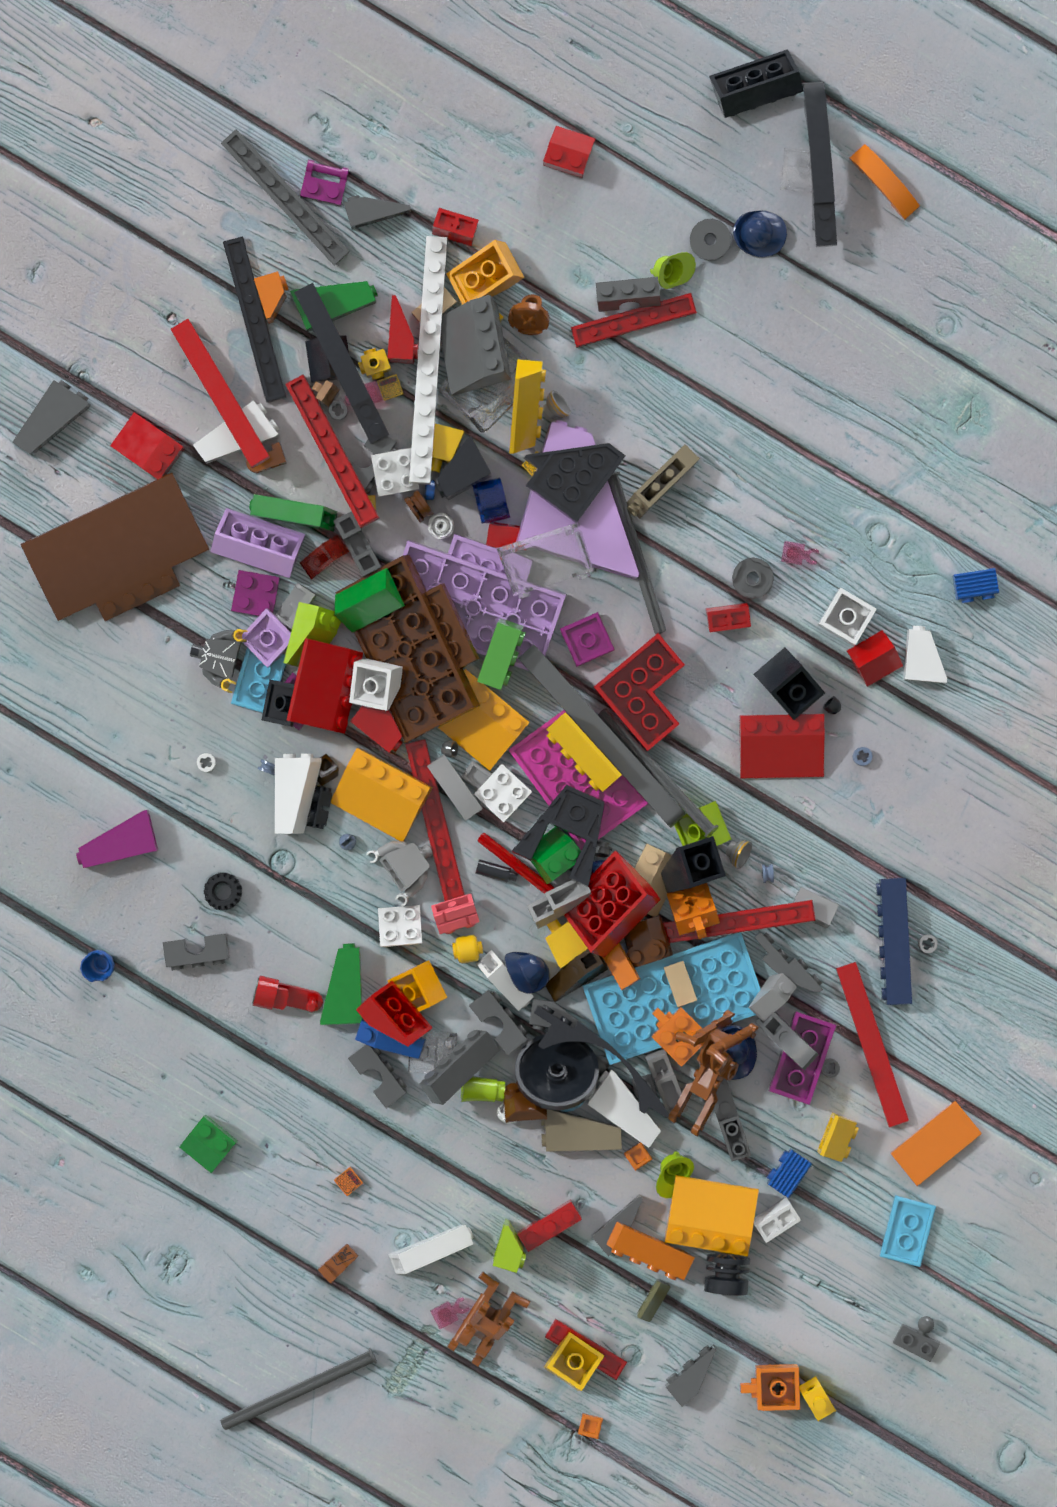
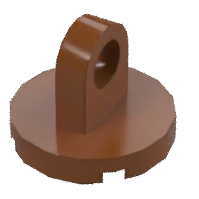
[508,294,550,335]

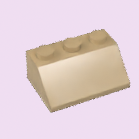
[634,843,672,917]

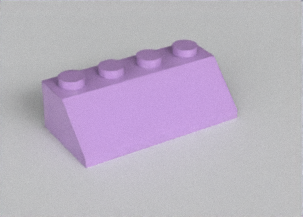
[211,508,305,578]

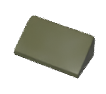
[637,1279,670,1322]

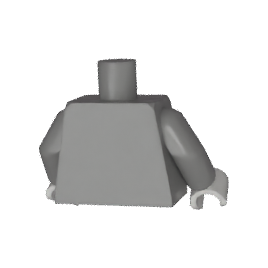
[366,841,433,906]

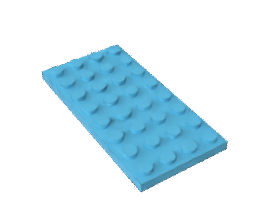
[583,932,760,1065]

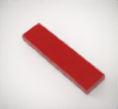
[545,1318,627,1380]

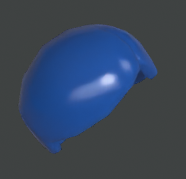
[80,950,115,982]

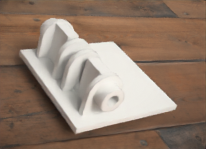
[371,448,419,497]
[474,764,532,822]
[378,905,422,947]

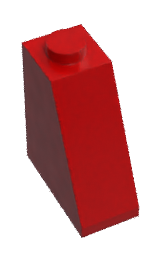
[350,706,403,753]

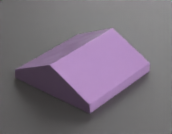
[242,608,291,668]

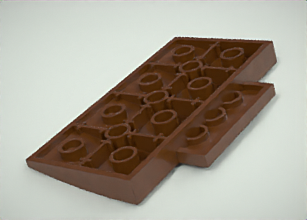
[20,473,209,621]
[335,555,480,743]

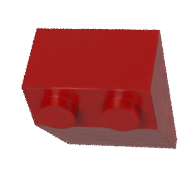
[387,295,419,364]
[110,412,185,479]
[356,981,433,1047]

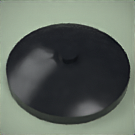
[515,1034,599,1110]

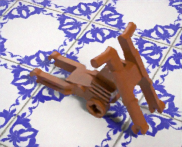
[668,1010,759,1137]
[447,1271,531,1367]

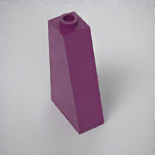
[76,810,158,868]

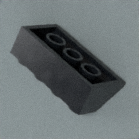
[709,49,804,118]

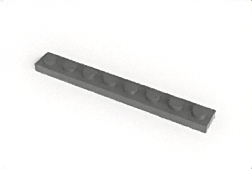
[221,129,350,266]

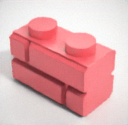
[431,893,480,934]

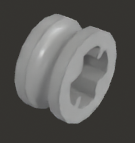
[918,934,938,953]

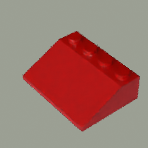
[287,638,363,734]
[739,714,825,779]
[564,851,661,957]

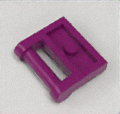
[300,159,349,206]

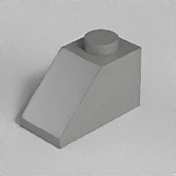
[748,973,797,1021]

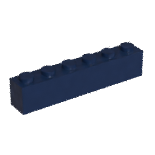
[876,878,912,1005]

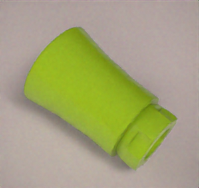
[461,1076,505,1102]

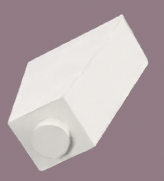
[903,626,947,683]
[476,950,534,1011]

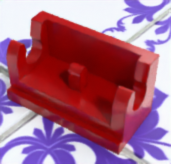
[432,208,479,246]
[486,521,528,552]
[706,603,751,632]

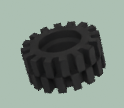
[203,873,242,910]

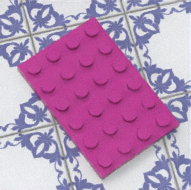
[509,710,648,851]

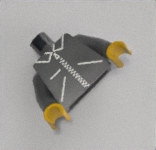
[190,629,248,693]

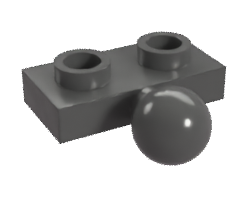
[893,1316,940,1362]

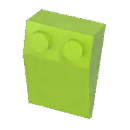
[284,602,341,667]

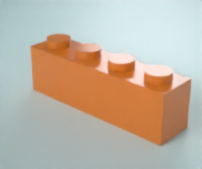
[607,1222,695,1280]

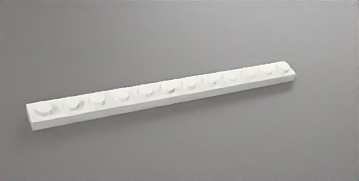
[409,236,448,484]

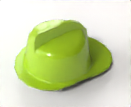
[650,252,696,289]
[656,1151,694,1199]

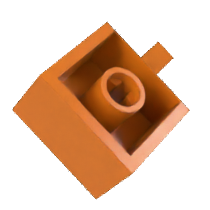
[666,883,720,939]
[651,1007,704,1067]
[740,1364,800,1411]

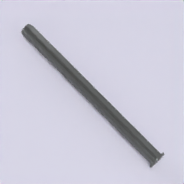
[608,472,666,634]
[598,708,719,838]
[220,1348,377,1430]

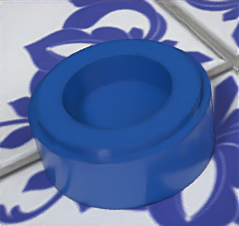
[425,480,435,501]

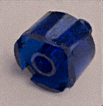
[472,477,510,524]

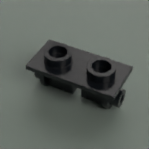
[306,785,333,829]

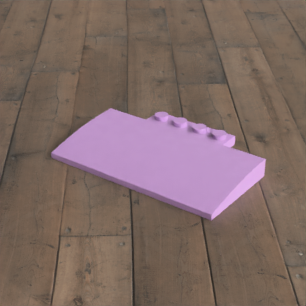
[403,534,566,671]

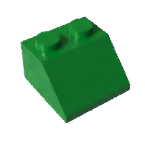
[531,827,581,884]
[179,1114,238,1173]

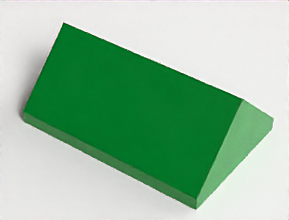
[335,568,405,633]

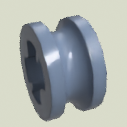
[852,747,872,766]
[257,759,275,776]
[762,864,774,883]

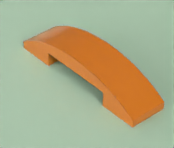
[849,144,920,220]

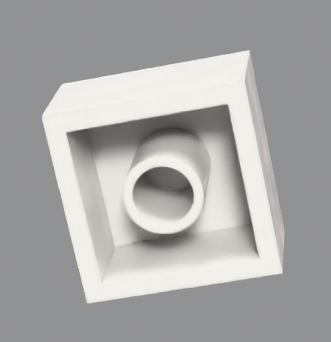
[818,588,876,646]

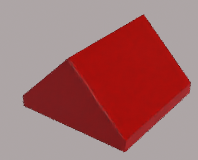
[846,630,903,687]

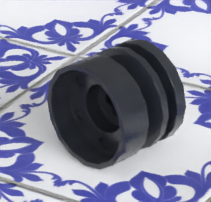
[704,1252,750,1296]

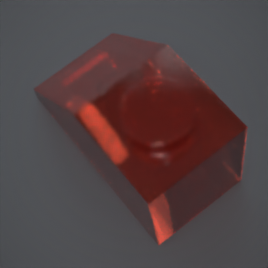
[300,535,349,580]

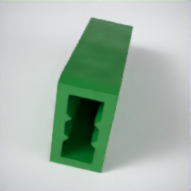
[290,281,378,332]
[249,494,338,532]
[320,943,363,1025]

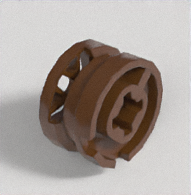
[404,490,434,523]

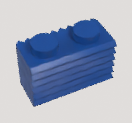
[952,568,999,603]
[767,1148,812,1198]

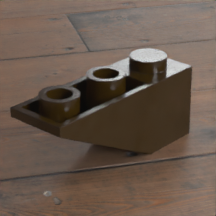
[545,949,608,1002]

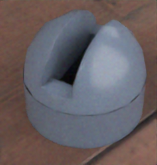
[339,834,356,850]

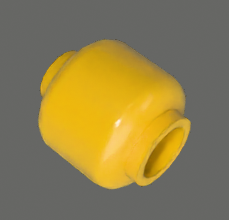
[452,935,483,964]

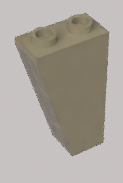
[627,444,700,519]
[541,1109,622,1152]

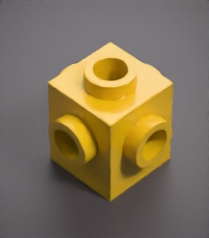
[358,348,391,380]

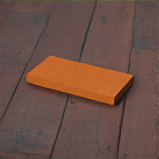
[890,1101,982,1186]

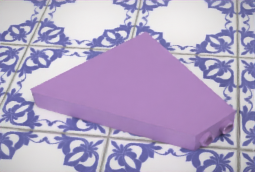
[515,420,639,580]

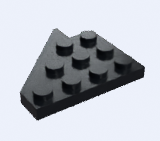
[523,443,626,523]

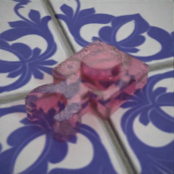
[781,541,819,565]
[430,1297,470,1329]

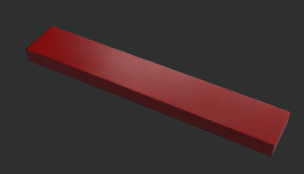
[571,293,697,348]

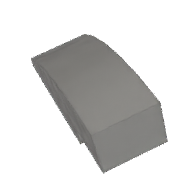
[427,754,482,821]
[527,880,592,929]
[645,1048,688,1114]

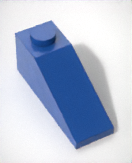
[355,1019,426,1059]

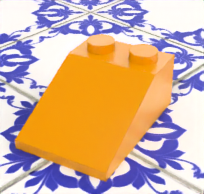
[446,240,524,305]

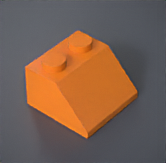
[254,271,289,324]

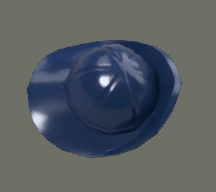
[733,210,787,257]
[505,952,550,994]
[721,1025,757,1080]

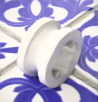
[197,753,216,772]

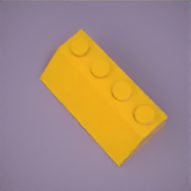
[509,359,546,454]
[546,712,622,792]

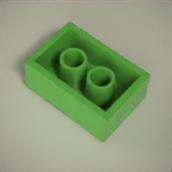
[477,618,526,690]

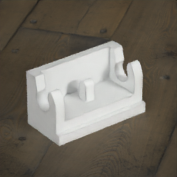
[754,1197,801,1243]

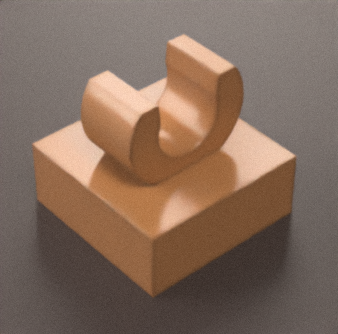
[312,380,340,407]

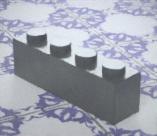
[419,1030,500,1105]

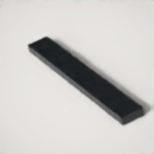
[223,236,287,403]

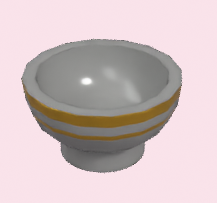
[543,390,571,419]
[726,840,752,869]

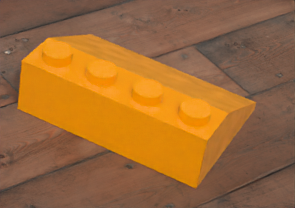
[438,669,530,771]
[331,748,433,841]
[665,1175,759,1256]

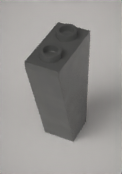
[12,380,91,456]

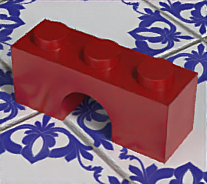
[517,1199,582,1252]

